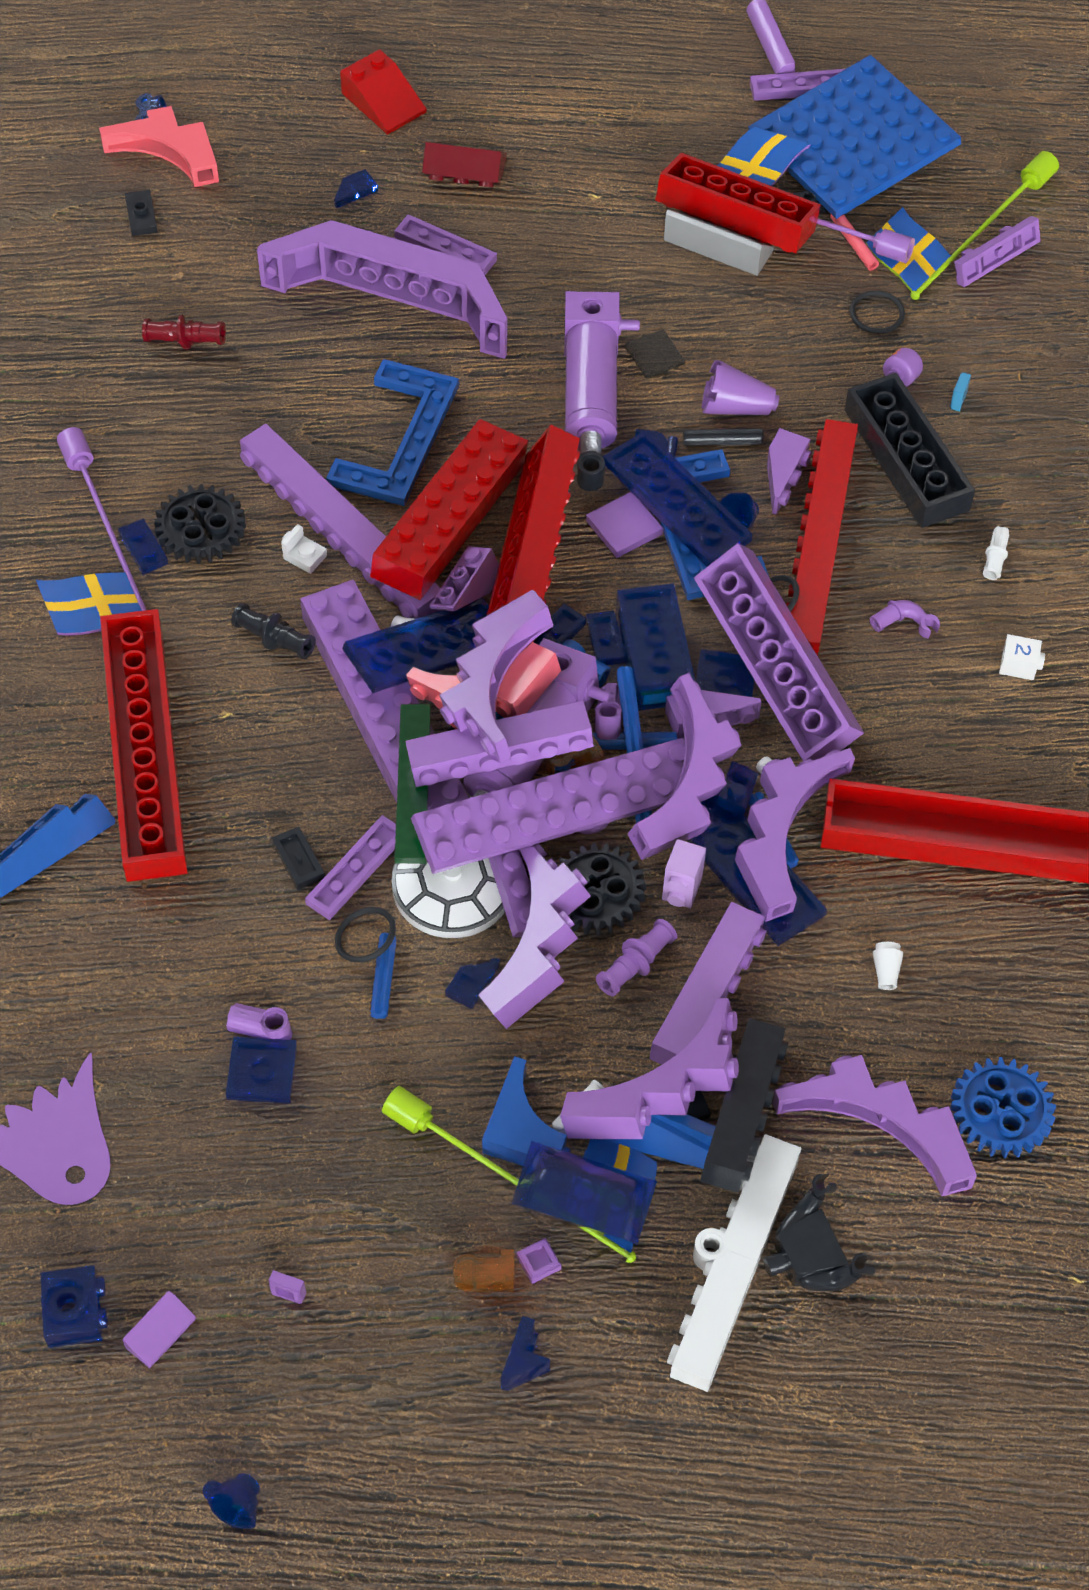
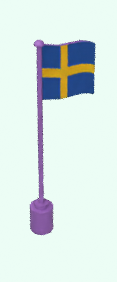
[717,127,915,264]
[36,427,146,635]

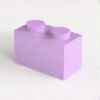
[662,839,706,909]

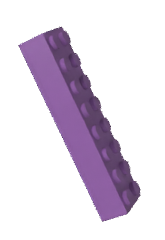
[694,543,864,761]

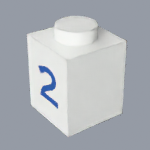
[999,634,1045,680]

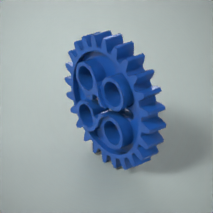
[950,1057,1056,1158]

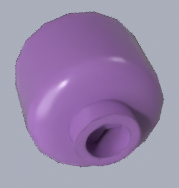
[883,347,923,387]

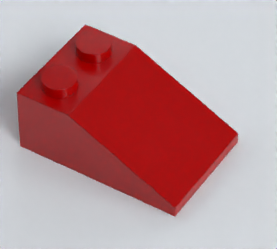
[340,49,427,135]

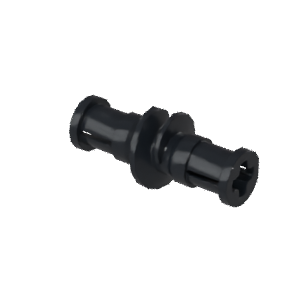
[231,603,316,659]

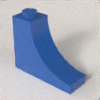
[482,1056,570,1177]

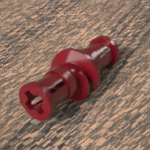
[142,314,226,349]

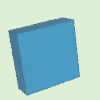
[950,372,971,412]

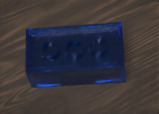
[615,583,695,711]

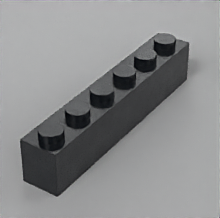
[700,1018,788,1193]

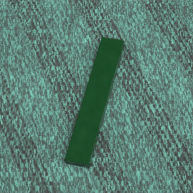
[395,704,431,864]

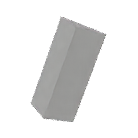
[664,209,774,276]

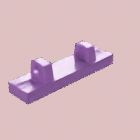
[955,216,1041,287]

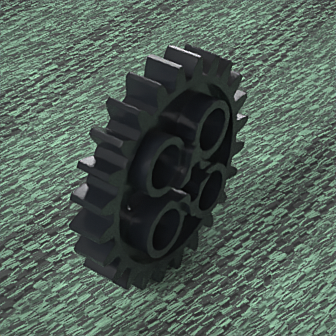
[154,484,246,564]
[559,843,646,936]

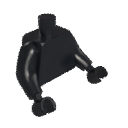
[763,1174,876,1292]

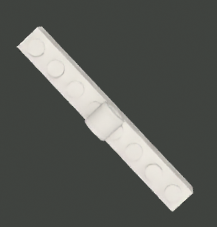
[667,1134,802,1392]

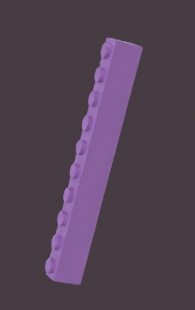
[240,424,441,620]

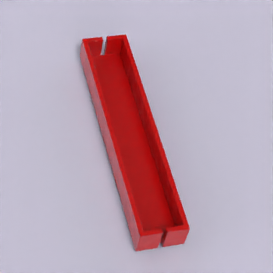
[820,778,1089,884]

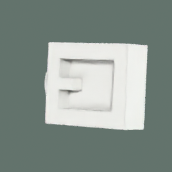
[281,524,327,574]

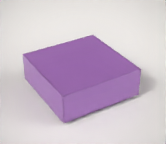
[516,1238,561,1284]
[269,1270,306,1304]

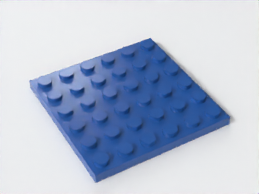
[748,55,961,219]

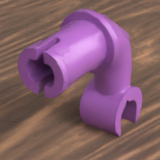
[870,600,940,639]

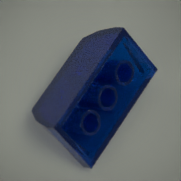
[511,1141,657,1245]

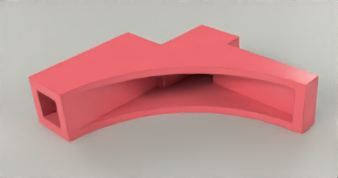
[99,106,219,187]
[406,642,561,729]

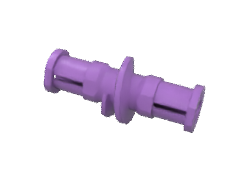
[596,919,677,997]

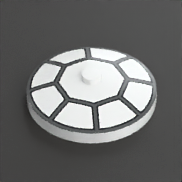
[392,858,505,938]

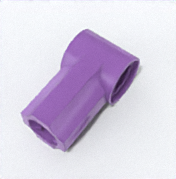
[595,683,622,740]
[226,1003,292,1047]

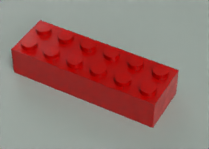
[655,153,821,254]

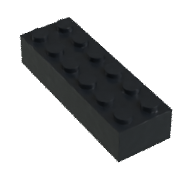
[845,373,975,528]

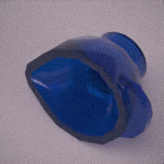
[717,493,759,536]
[202,1473,260,1529]

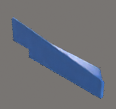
[0,794,116,898]
[606,1114,750,1169]

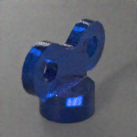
[135,93,167,120]

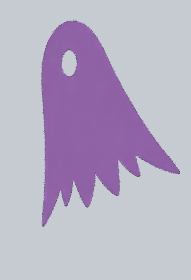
[0,1053,110,1205]

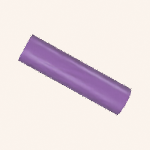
[746,0,795,74]

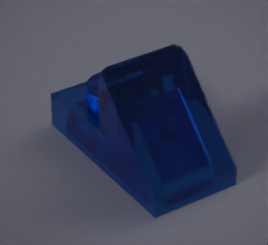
[501,1316,551,1391]

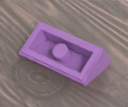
[123,1291,196,1369]

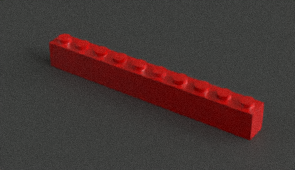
[786,419,858,656]

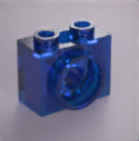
[40,1265,108,1348]

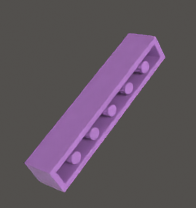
[405,701,594,787]
[650,902,766,1065]

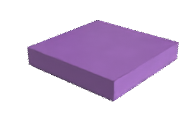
[586,492,663,558]

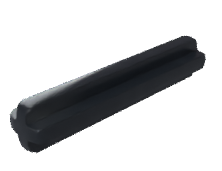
[683,428,764,446]

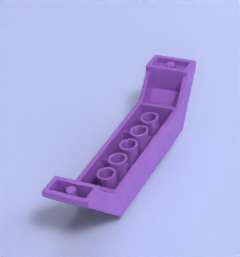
[257,220,507,359]

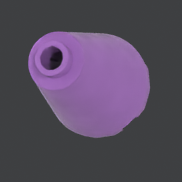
[702,360,779,415]

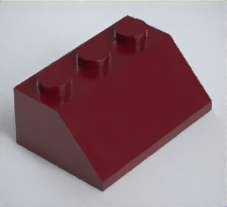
[422,142,507,188]

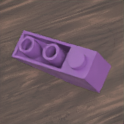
[767,428,812,515]
[429,546,499,611]
[665,690,761,739]

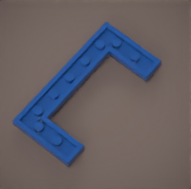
[326,359,459,506]
[643,449,769,600]

